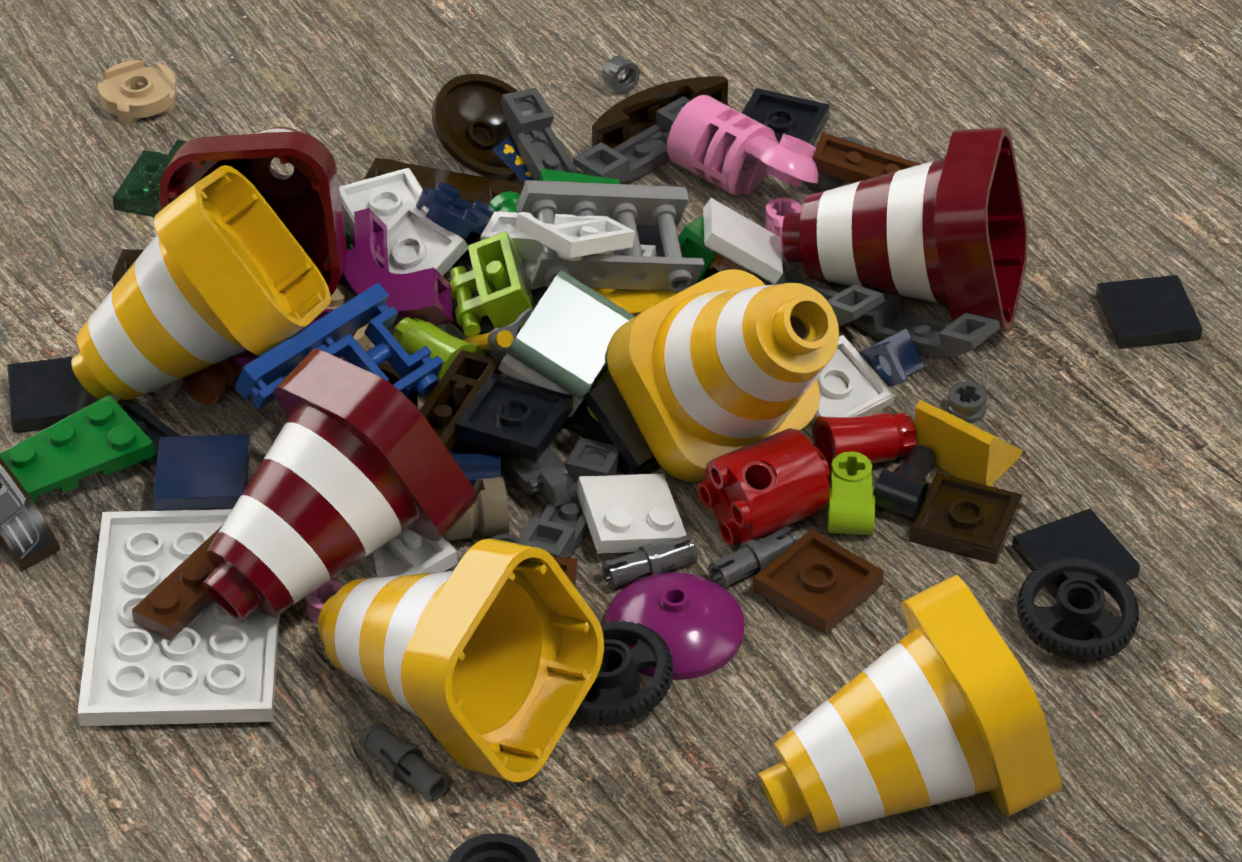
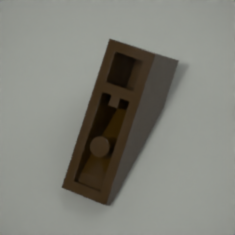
[420,350,501,450]

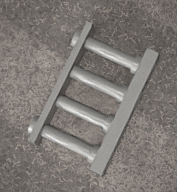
[516,180,704,292]

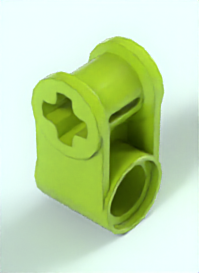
[827,451,875,535]

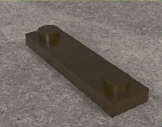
[363,158,524,205]

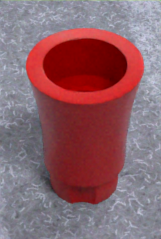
[812,413,917,478]

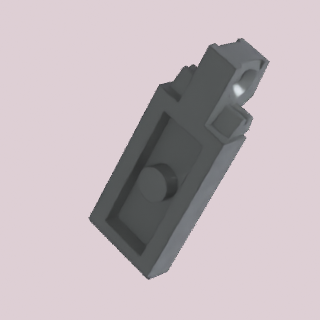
[488,447,571,507]

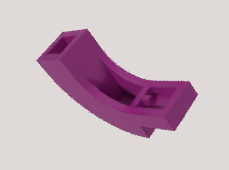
[343,208,452,326]

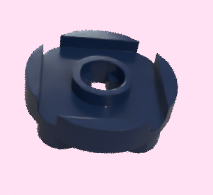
[416,182,497,241]

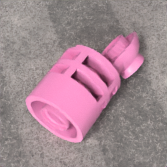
[667,95,818,195]

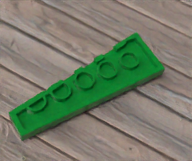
[0,395,156,504]

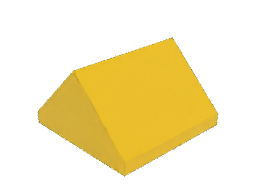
[914,400,1023,486]

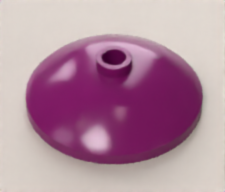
[605,572,745,680]

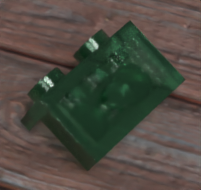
[112,139,186,217]

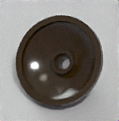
[432,74,517,179]

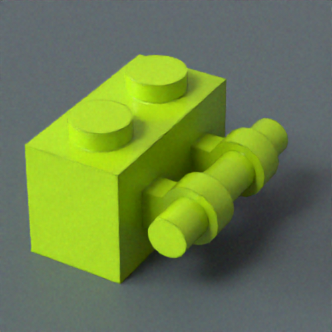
[450,231,535,337]

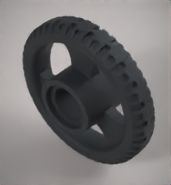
[1017,558,1139,662]
[573,621,674,727]

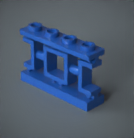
[234,282,444,410]

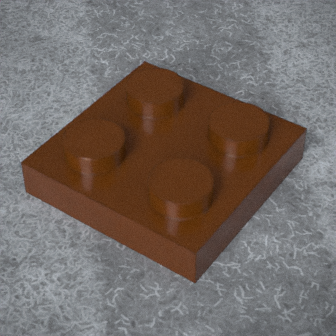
[753,529,884,634]

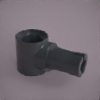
[873,445,935,520]

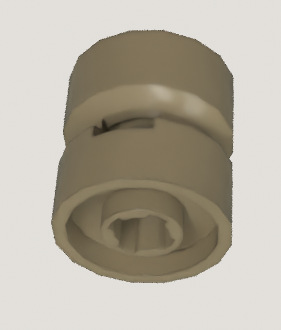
[444,477,509,541]

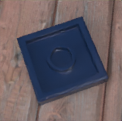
[153,434,251,510]

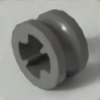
[947,381,988,423]

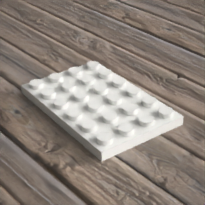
[77,509,280,726]

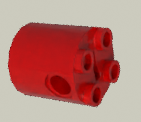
[698,428,830,546]

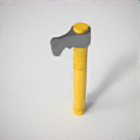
[463,308,533,352]

